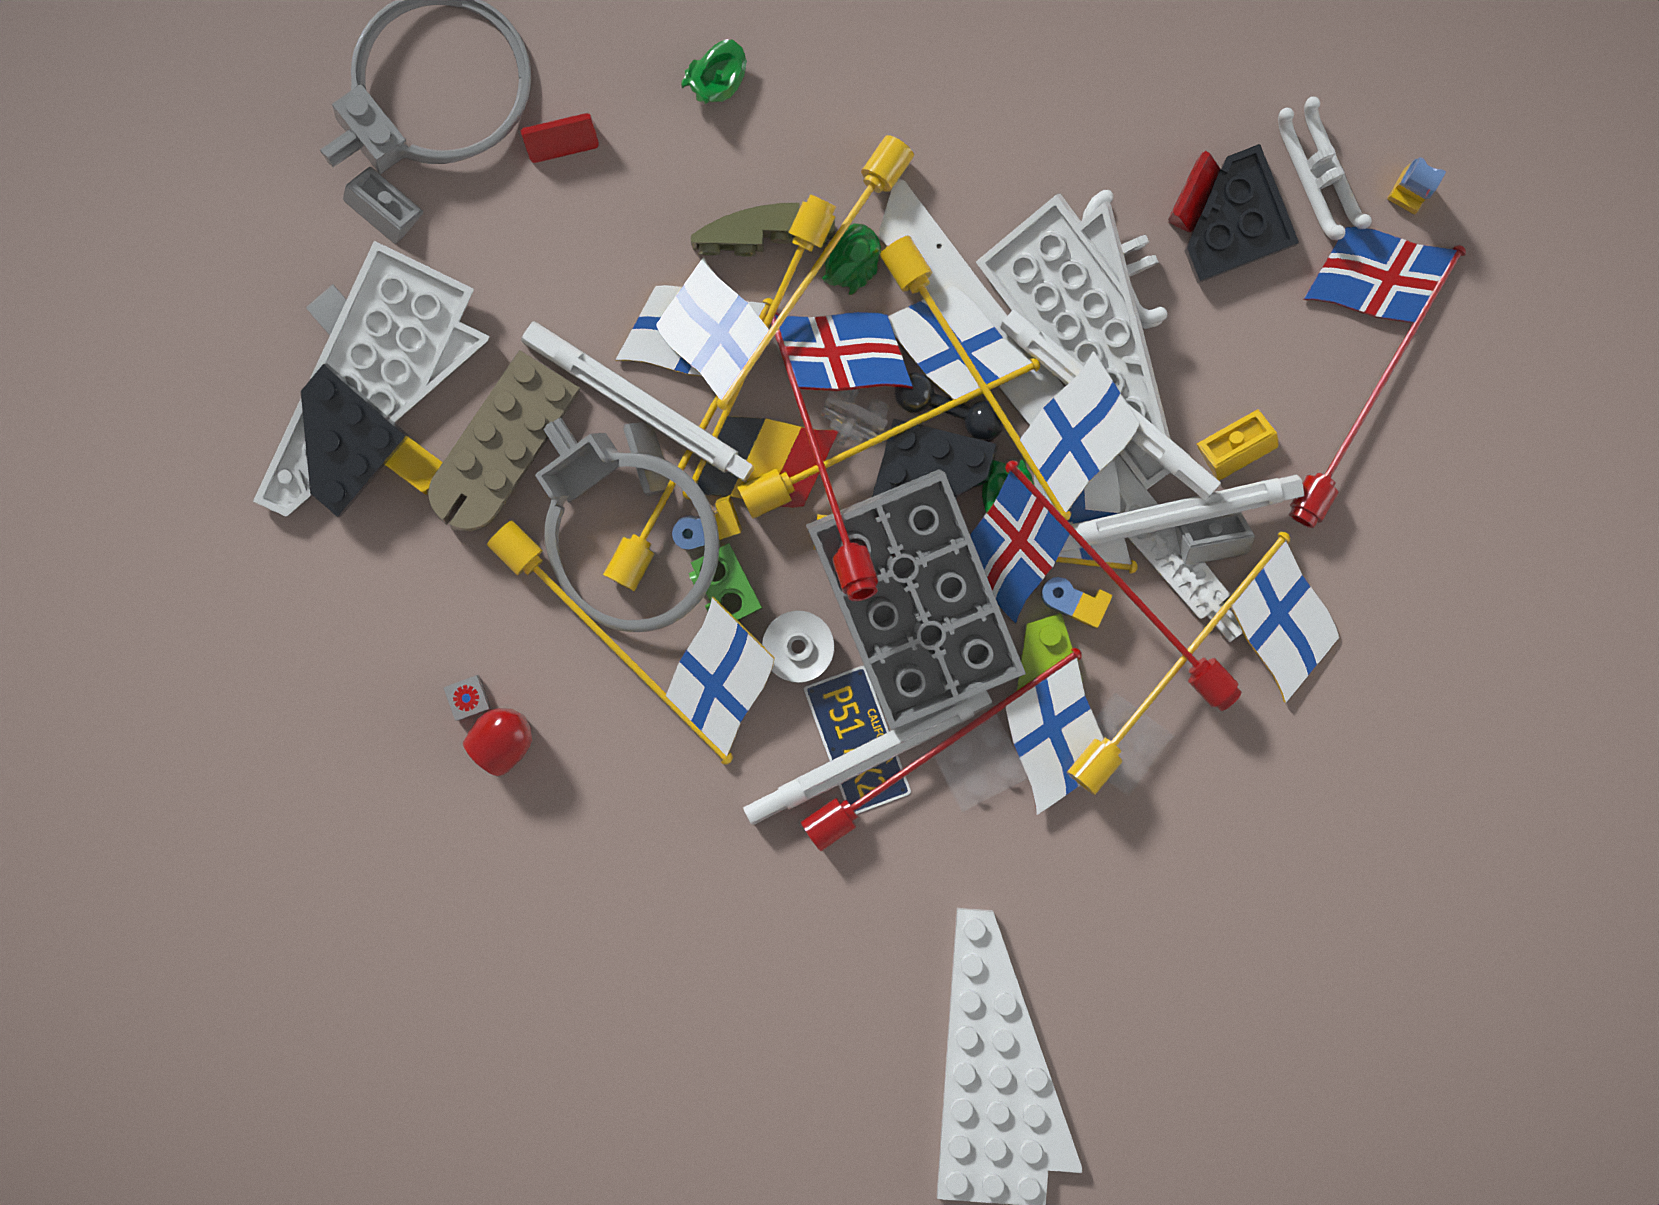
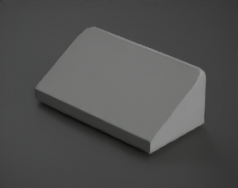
[343,166,424,244]
[623,422,670,496]
[1175,512,1255,565]

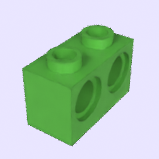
[688,543,763,621]

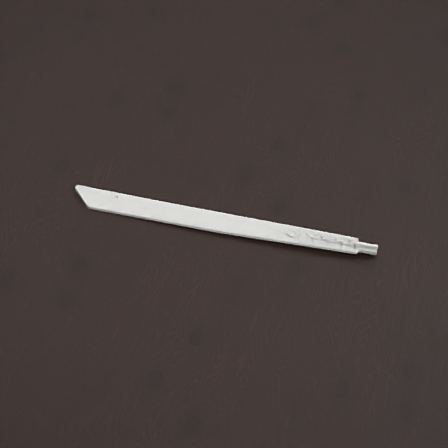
[879,179,1242,642]

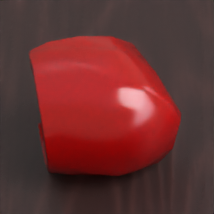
[463,708,532,776]

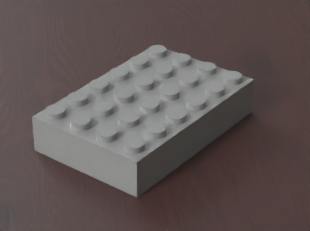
[806,469,1026,730]

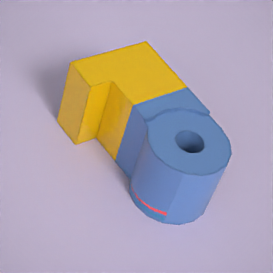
[1387,157,1446,215]
[672,495,742,550]
[1041,577,1113,629]

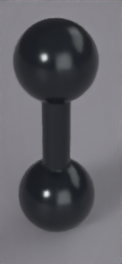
[894,372,1004,441]

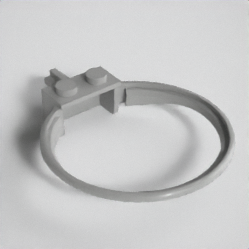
[320,0,531,174]
[535,418,719,632]

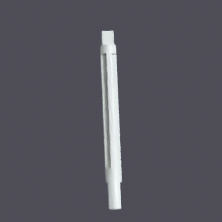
[1000,309,1221,501]
[521,321,755,482]
[1060,475,1304,553]
[743,691,992,825]

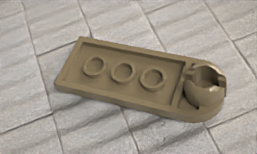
[428,350,580,531]

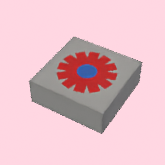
[443,675,491,721]

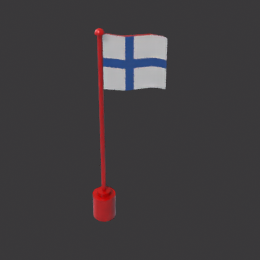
[801,648,1103,852]

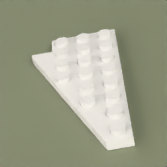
[976,194,1170,490]
[253,241,490,517]
[937,908,1082,1205]

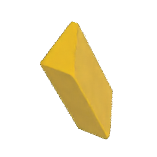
[1197,409,1279,481]
[385,437,443,495]

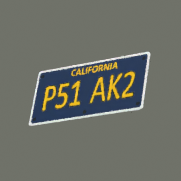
[804,666,911,814]

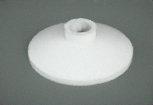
[762,611,834,682]

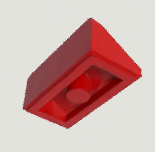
[520,113,599,163]
[1168,151,1220,232]

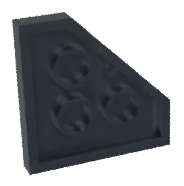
[1184,144,1299,284]
[301,364,410,517]
[872,419,998,499]

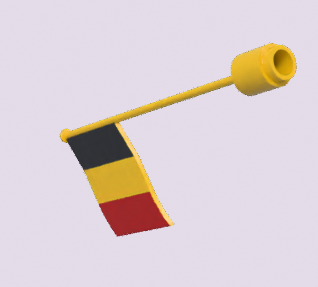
[682,194,840,508]

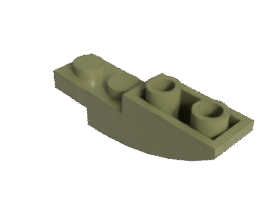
[691,203,835,257]

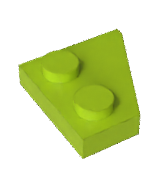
[1016,613,1083,691]

